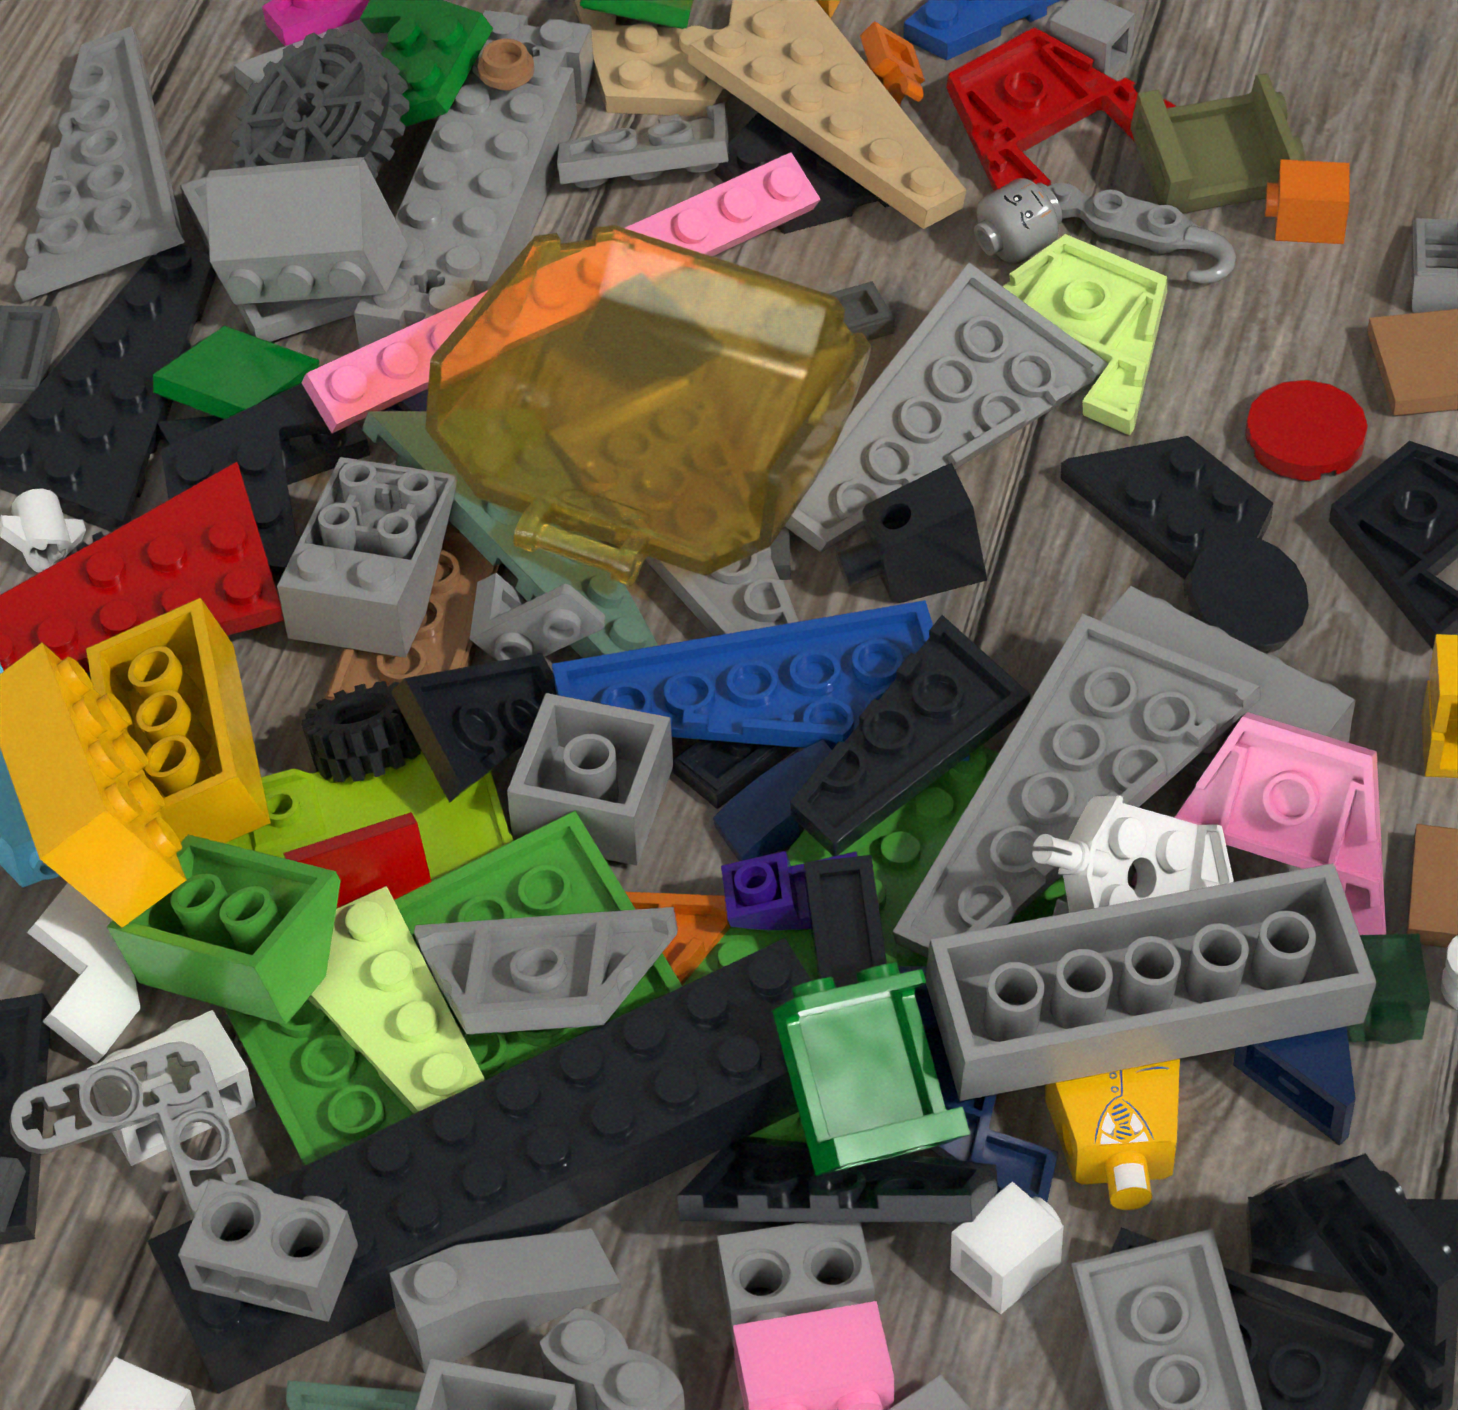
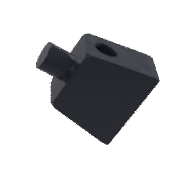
[836,463,987,603]

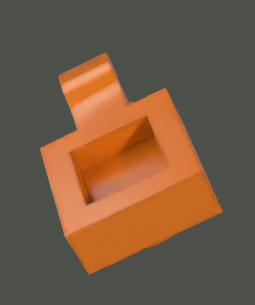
[860,21,925,106]

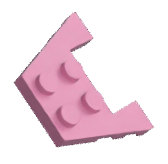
[1131,712,1387,965]

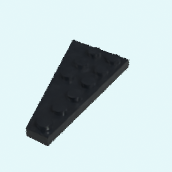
[0,244,217,532]

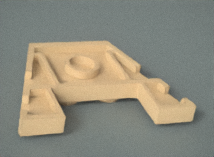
[573,0,782,117]

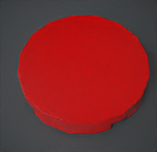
[1245,380,1368,481]

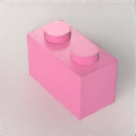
[733,1301,894,1410]

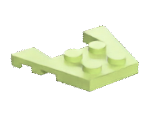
[1002,234,1167,436]

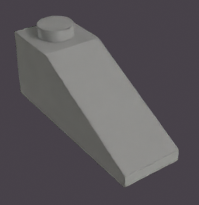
[389,1228,621,1374]

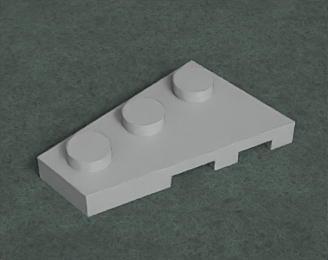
[557,102,728,188]

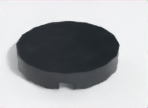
[1183,535,1309,654]

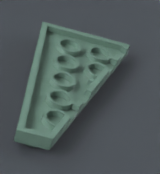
[361,410,658,658]

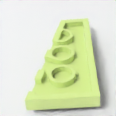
[308,886,485,1114]

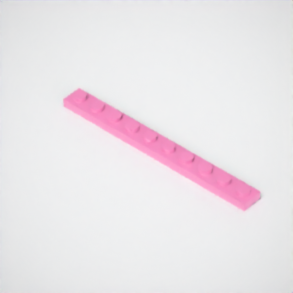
[301,152,821,433]

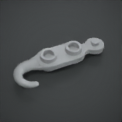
[1048,183,1236,284]

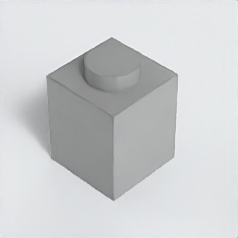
[1045,0,1135,78]

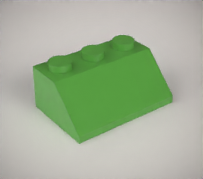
[107,834,341,1025]

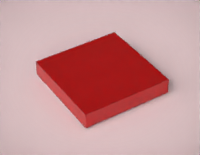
[283,812,432,909]

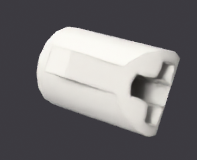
[0,488,86,573]

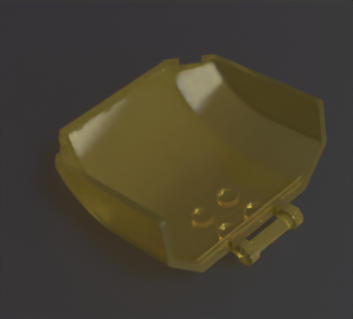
[425,225,871,586]

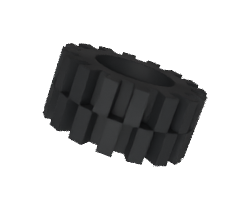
[301,681,421,782]

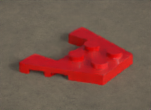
[946,27,1177,191]

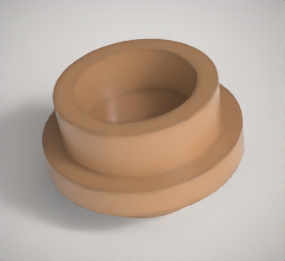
[478,38,534,91]

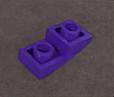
[721,851,858,930]

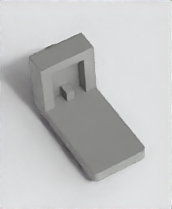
[470,573,605,661]

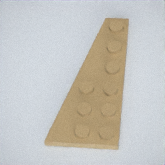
[687,0,966,229]

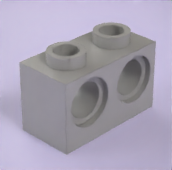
[179,1179,358,1322]
[717,1222,874,1347]

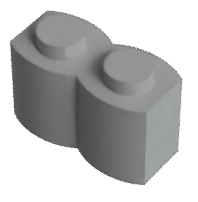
[539,1307,685,1410]

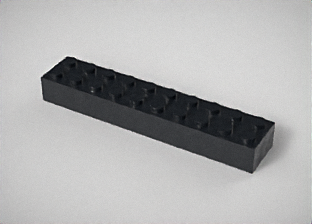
[147,938,812,1394]

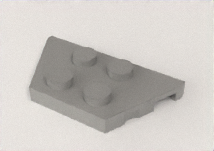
[414,907,678,1034]

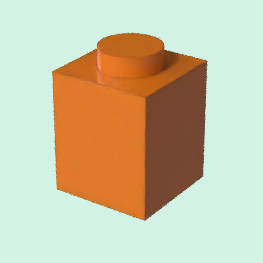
[1265,159,1350,244]

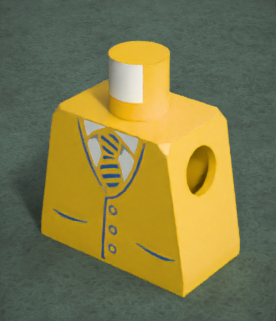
[1044,1059,1180,1210]

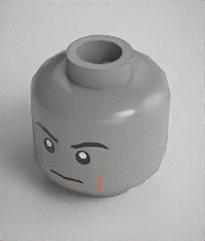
[974,178,1063,264]

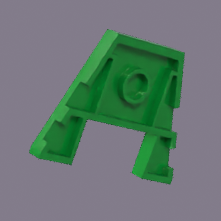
[360,0,493,127]

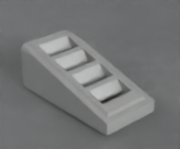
[1411,218,1458,313]

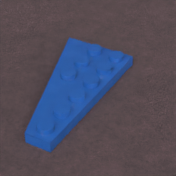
[552,600,969,761]

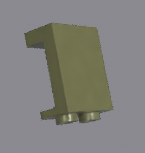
[1130,73,1305,213]

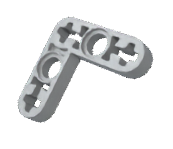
[9,1041,249,1220]

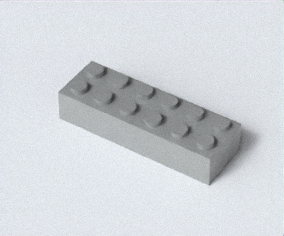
[925,863,1377,1101]

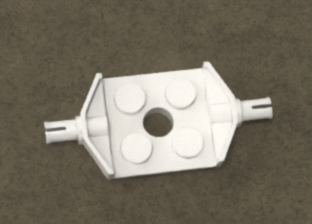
[1033,796,1234,913]

